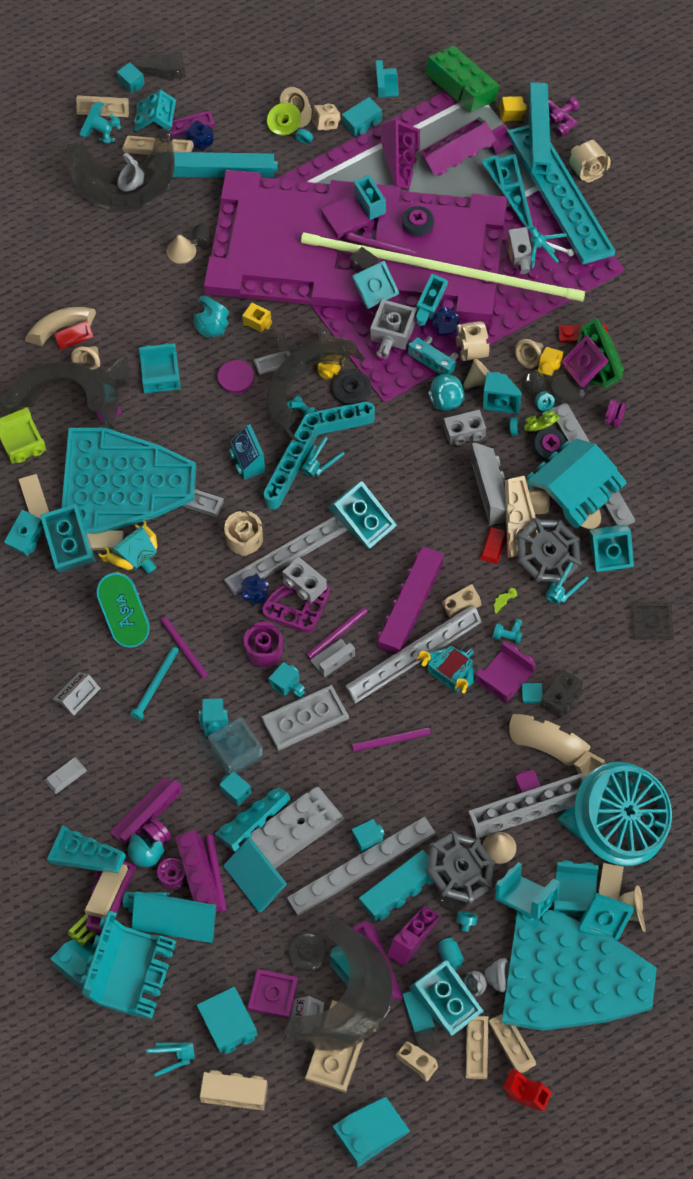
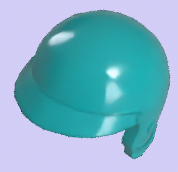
[128,833,164,868]

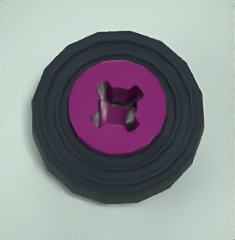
[402,206,434,237]
[532,428,566,462]

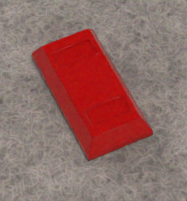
[54,320,94,350]
[480,527,507,564]

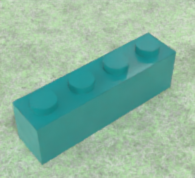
[359,850,437,922]

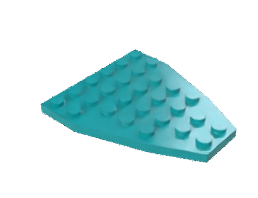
[62,428,197,534]
[501,910,657,1031]

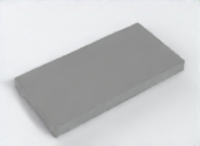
[261,685,349,751]

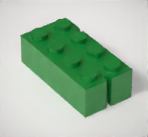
[425,46,500,113]

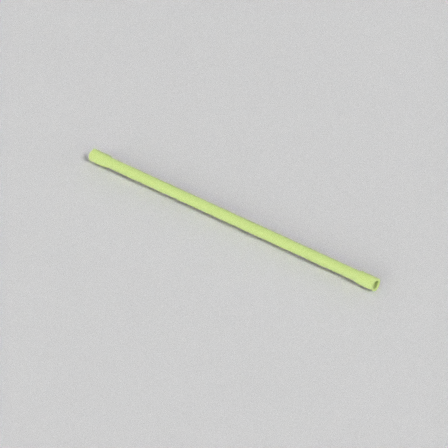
[301,232,585,302]

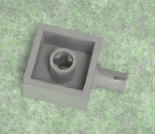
[371,299,417,358]

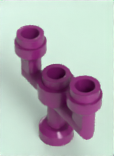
[548,97,579,137]

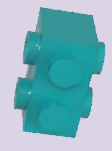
[199,698,229,739]

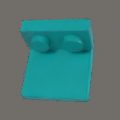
[134,89,176,131]

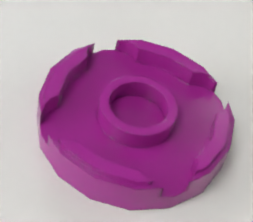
[218,360,254,394]

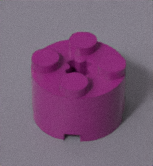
[244,622,284,667]

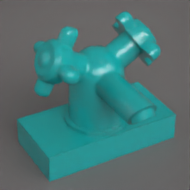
[79,101,121,144]

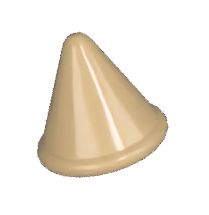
[167,235,196,264]
[515,339,544,369]
[71,346,100,374]
[463,359,489,389]
[482,832,516,864]

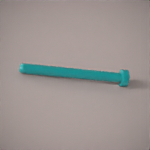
[130,647,178,721]

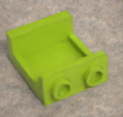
[0,407,46,464]

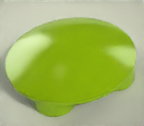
[524,410,559,431]

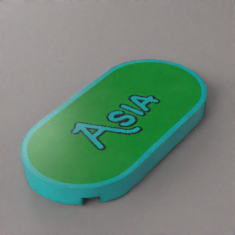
[97,572,150,648]

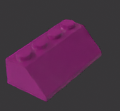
[419,117,496,176]

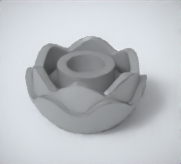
[464,970,487,997]

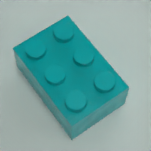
[40,504,96,573]

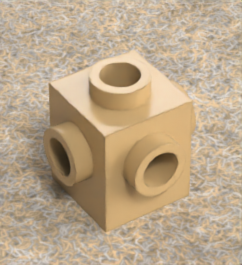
[312,104,341,130]

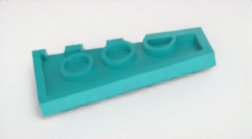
[215,787,291,852]
[47,825,126,873]

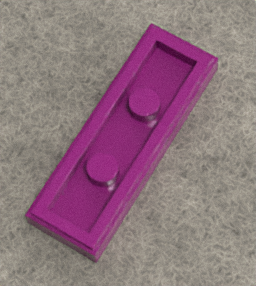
[161,111,215,139]

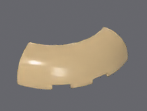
[25,307,96,346]
[509,714,591,766]

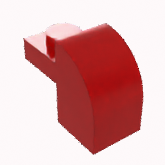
[503,1069,552,1111]

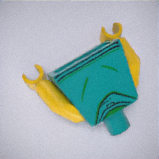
[99,521,157,574]

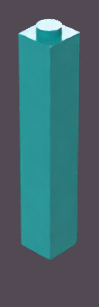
[528,82,551,175]
[168,152,278,178]

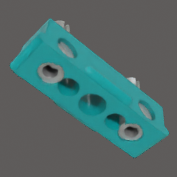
[408,336,458,375]

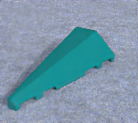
[481,154,533,231]

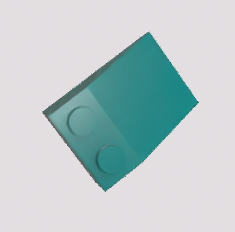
[328,481,397,549]
[409,960,483,1036]
[333,1097,410,1168]

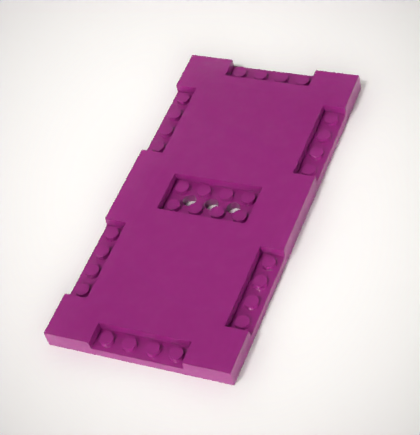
[204,170,507,323]

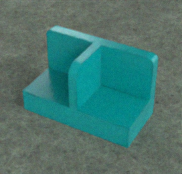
[376,60,399,98]

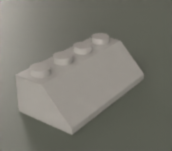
[471,443,506,525]

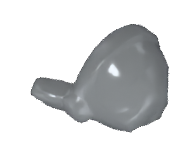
[117,152,144,191]
[485,958,510,993]

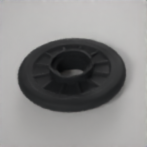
[331,370,372,405]

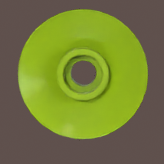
[267,103,301,136]

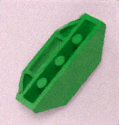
[577,318,624,388]

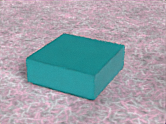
[522,683,543,704]

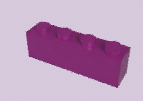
[175,829,222,912]

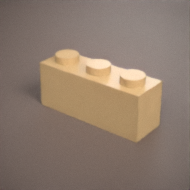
[200,1071,268,1110]

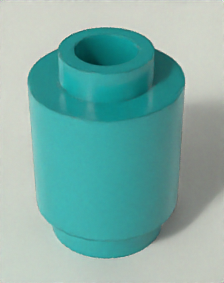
[438,938,464,970]

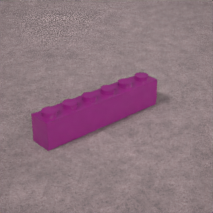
[376,547,444,655]

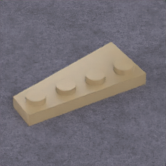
[505,476,538,558]

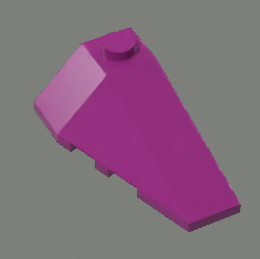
[381,119,420,191]

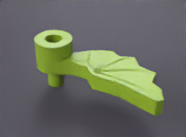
[493,588,517,614]

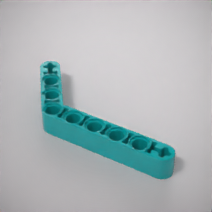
[264,402,375,509]

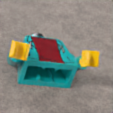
[416,645,475,693]

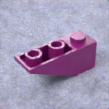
[387,906,441,966]

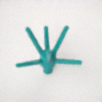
[529,227,567,269]

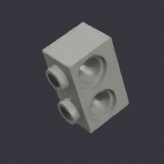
[444,410,486,446]
[282,557,327,603]

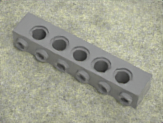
[469,773,585,838]

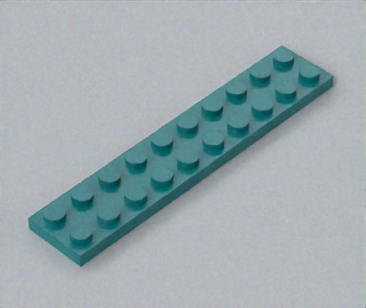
[507,125,615,265]

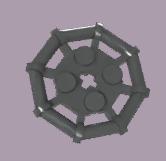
[516,517,582,583]
[426,831,496,904]

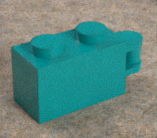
[415,274,448,326]

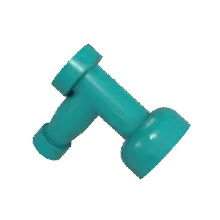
[287,396,318,416]
[493,619,523,644]

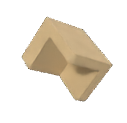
[574,751,606,777]

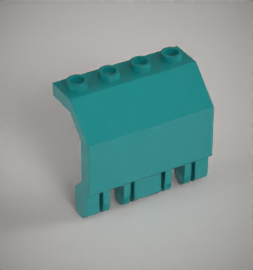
[525,438,626,528]
[80,911,176,1020]

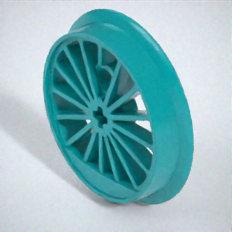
[575,762,672,866]

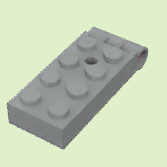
[240,787,344,869]

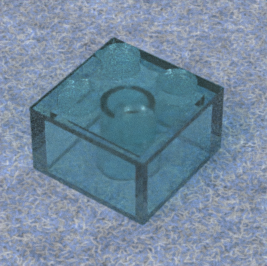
[208,717,264,775]

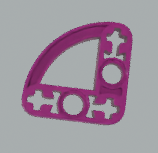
[262,584,330,633]

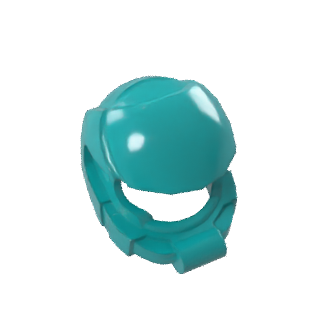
[193,296,229,337]
[429,374,465,411]

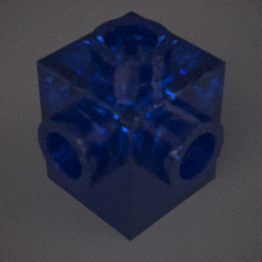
[186,120,214,151]
[432,307,459,336]
[240,573,269,607]

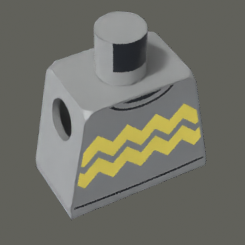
[506,227,532,274]

